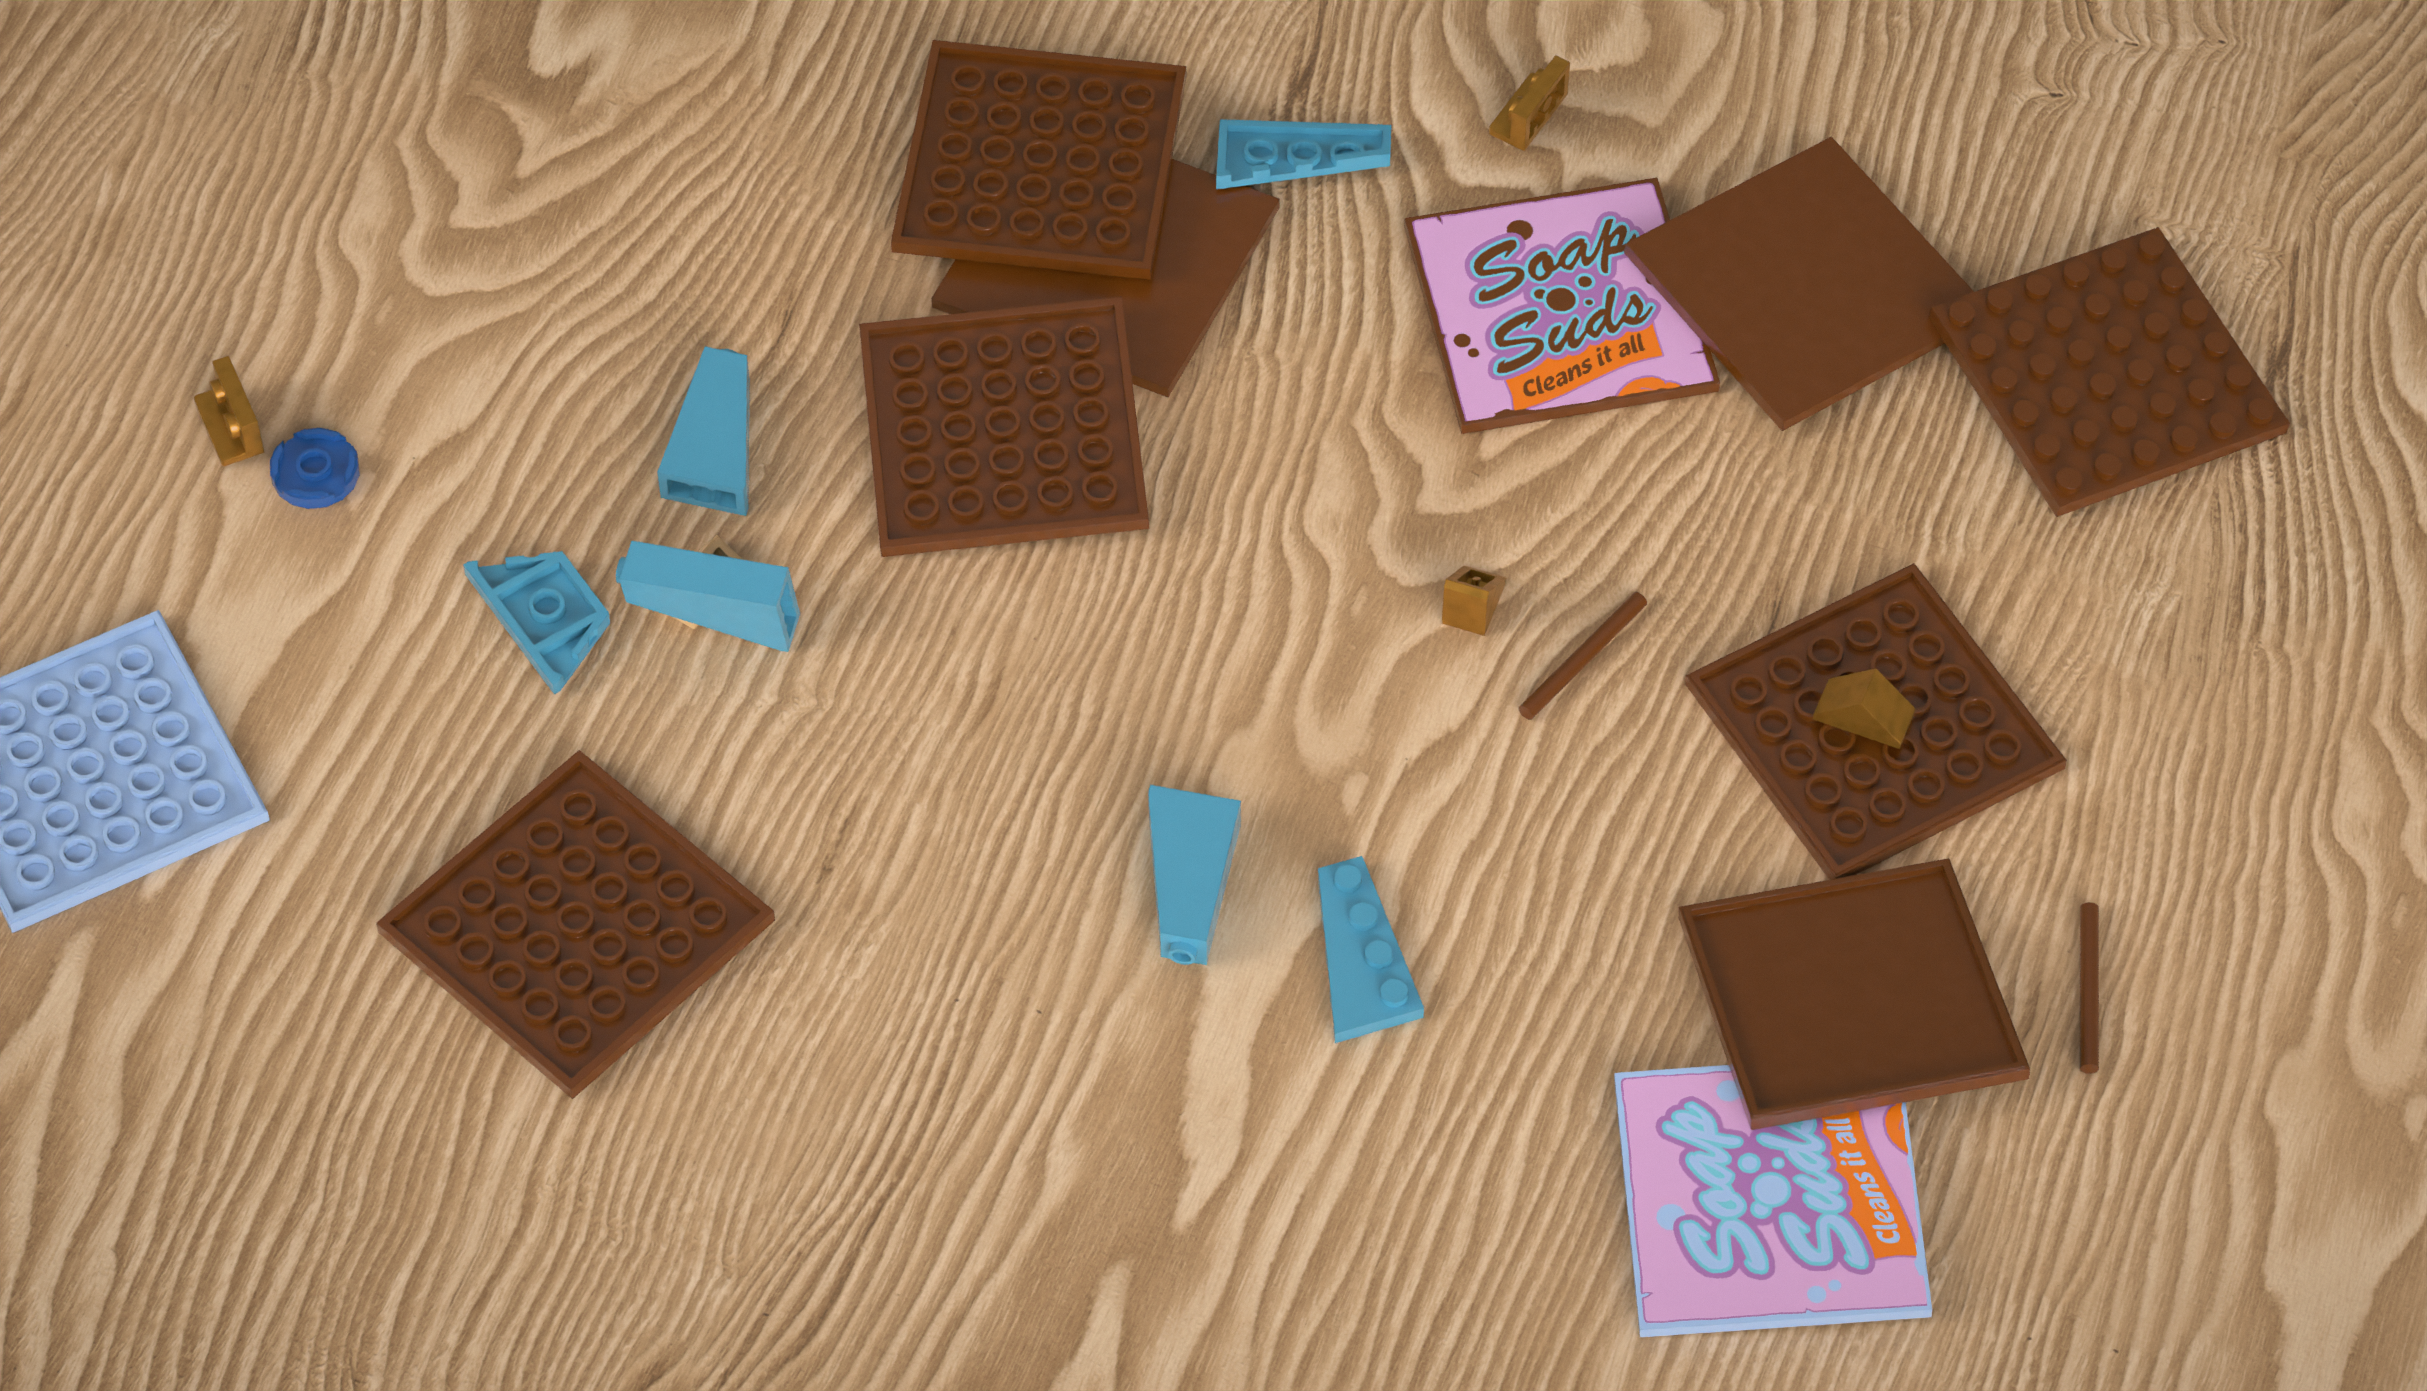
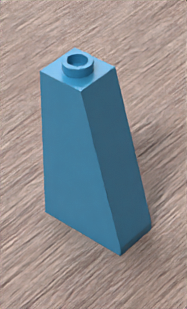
[657,346,750,516]
[616,541,800,652]
[1148,785,1241,965]

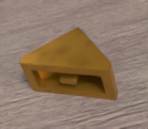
[1442,565,1507,636]
[1813,669,1915,749]

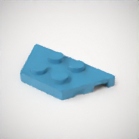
[463,551,610,695]

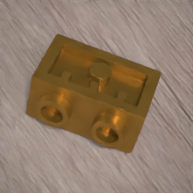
[1489,55,1570,151]
[194,355,265,466]

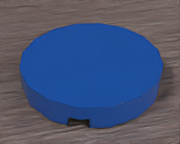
[270,428,360,509]

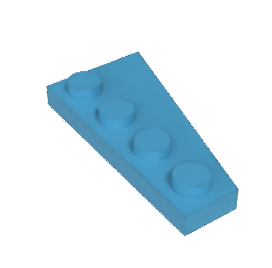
[1216,119,1391,189]
[1318,856,1424,1043]

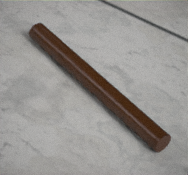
[1519,592,1647,720]
[2080,902,2099,1074]

